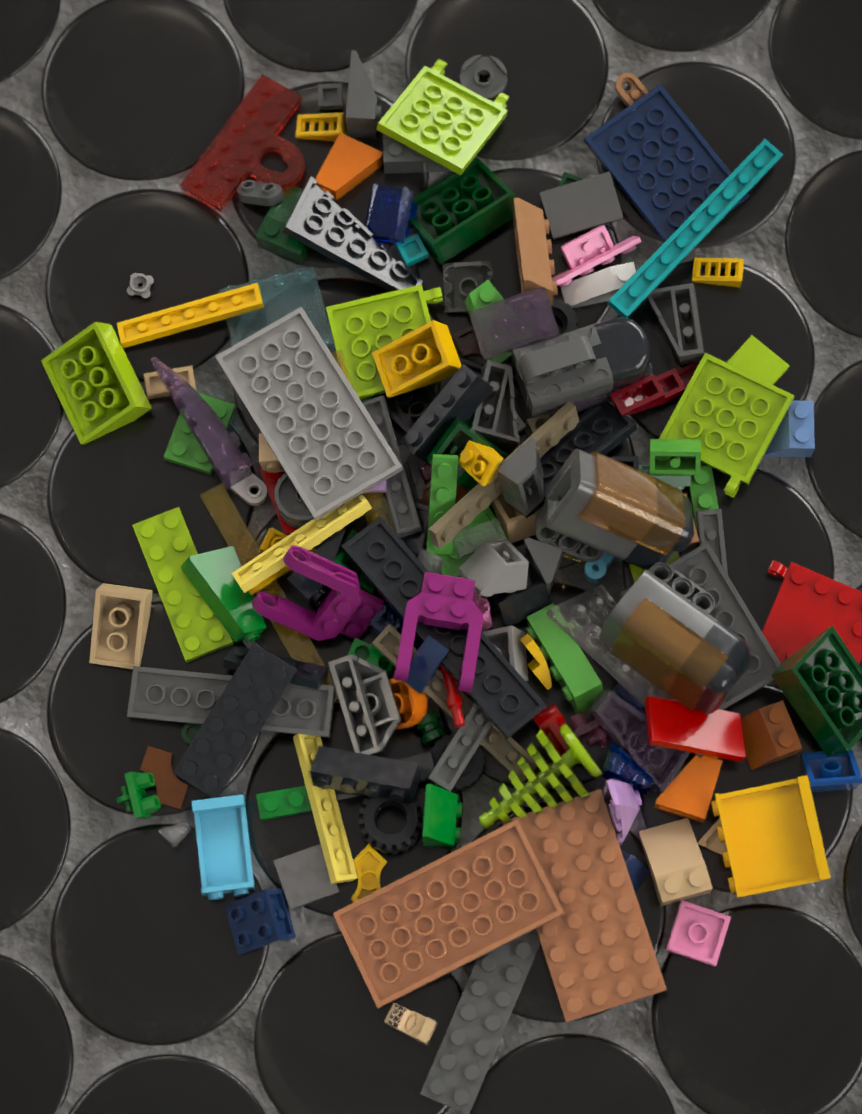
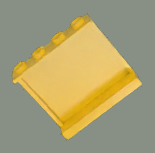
[711,775,831,898]

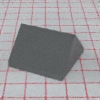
[523,538,563,594]

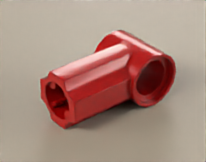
[534,703,569,755]

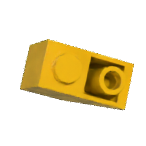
[458,441,504,486]

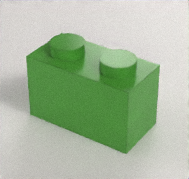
[650,439,701,475]

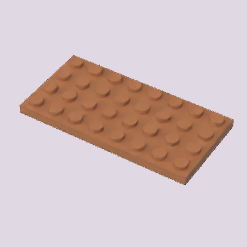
[502,789,667,1022]
[333,819,565,1008]

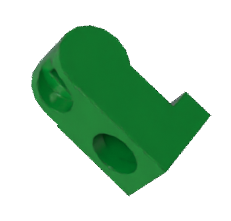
[348,638,394,677]

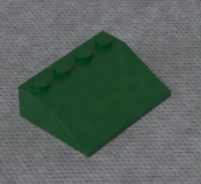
[398,158,516,264]
[771,626,862,757]

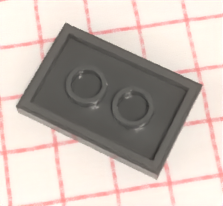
[540,171,623,240]

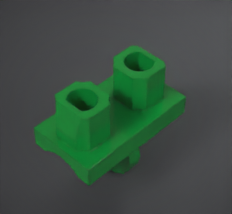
[116,771,161,820]

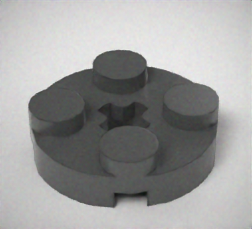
[460,55,507,101]

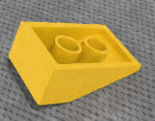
[372,320,462,398]

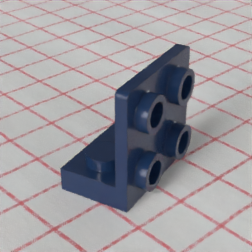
[225,888,296,955]

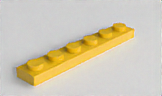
[117,283,264,348]

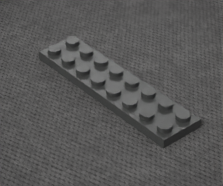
[127,666,335,738]
[420,929,541,1114]

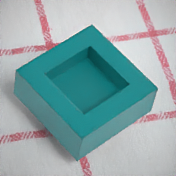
[396,234,428,267]

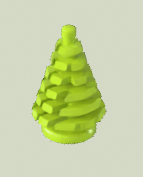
[479,723,603,829]

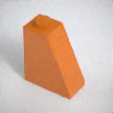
[315,133,384,201]
[654,753,722,823]

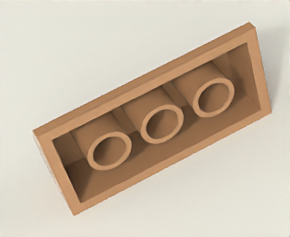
[514,198,557,308]

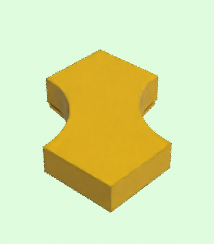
[351,844,387,902]

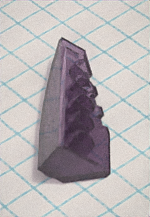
[151,357,253,489]

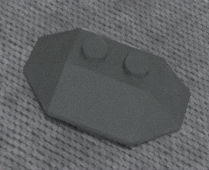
[328,654,401,755]

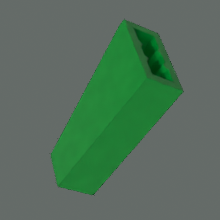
[181,546,266,643]

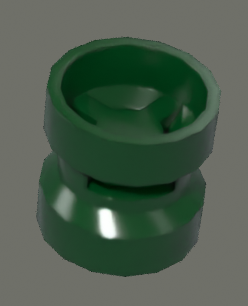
[415,711,448,746]

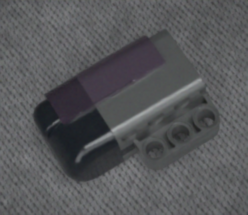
[511,317,654,419]

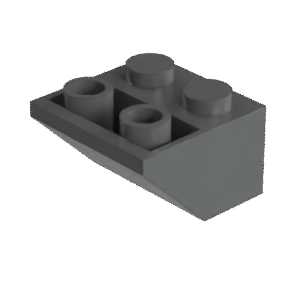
[496,438,544,516]

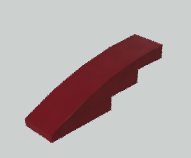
[610,362,698,417]

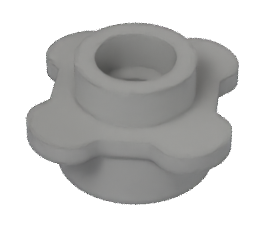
[127,273,154,298]

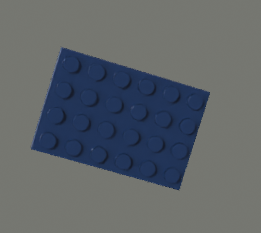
[584,84,749,243]

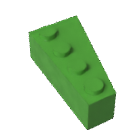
[525,603,605,718]

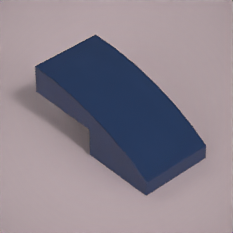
[406,635,450,694]

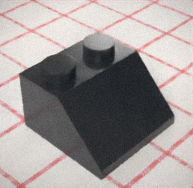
[490,560,552,627]

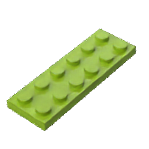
[132,507,233,663]

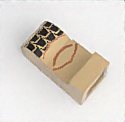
[384,1003,437,1045]

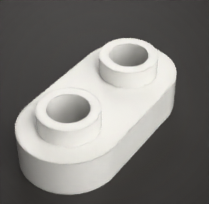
[223,464,268,506]

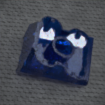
[364,183,418,244]
[601,742,654,795]

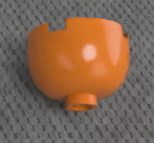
[389,678,428,729]

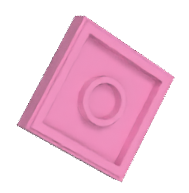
[666,900,731,967]

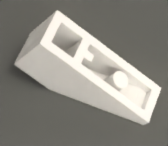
[560,262,636,309]

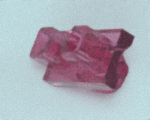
[570,701,618,747]

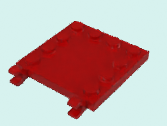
[762,560,862,664]

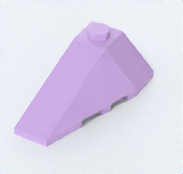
[602,779,642,846]

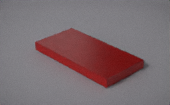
[645,696,746,762]

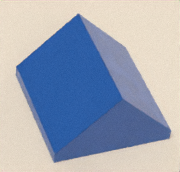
[801,749,862,792]

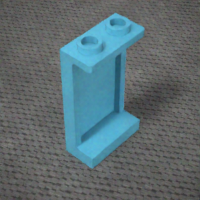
[192,794,255,900]

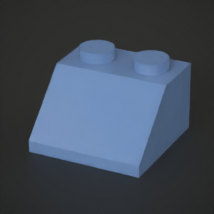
[763,401,815,457]

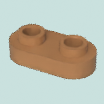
[615,73,649,107]

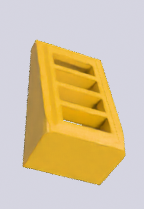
[295,113,347,142]
[692,258,744,288]

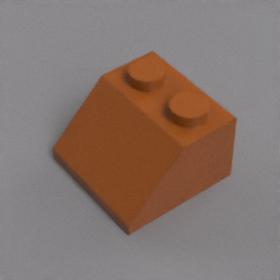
[741,700,802,771]

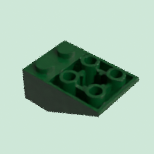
[426,417,509,491]

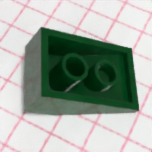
[256,183,310,265]

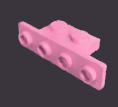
[552,225,642,287]

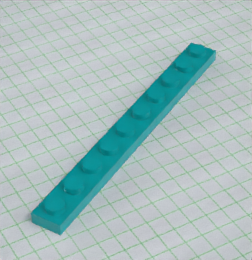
[607,139,783,318]

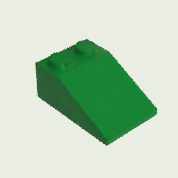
[423,784,462,850]

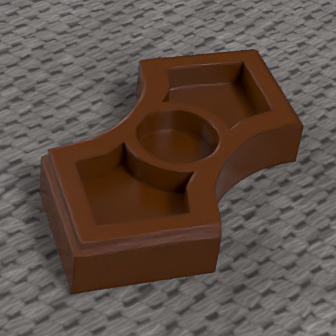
[140,746,189,811]

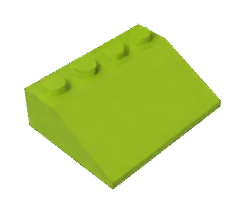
[41,322,152,445]

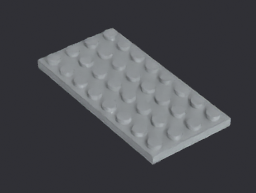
[215,306,403,521]

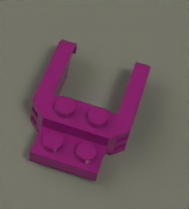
[252,545,383,641]
[394,572,484,693]

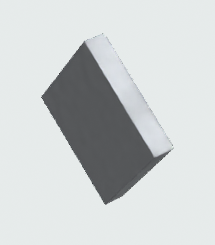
[273,844,339,910]

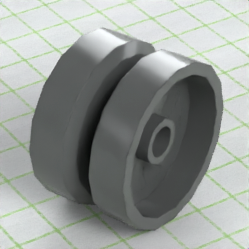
[275,472,314,529]

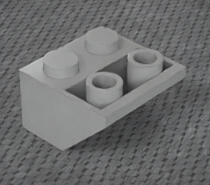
[459,539,529,597]

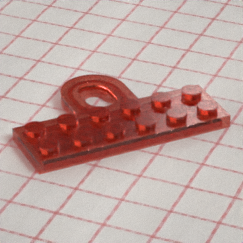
[180,74,305,212]

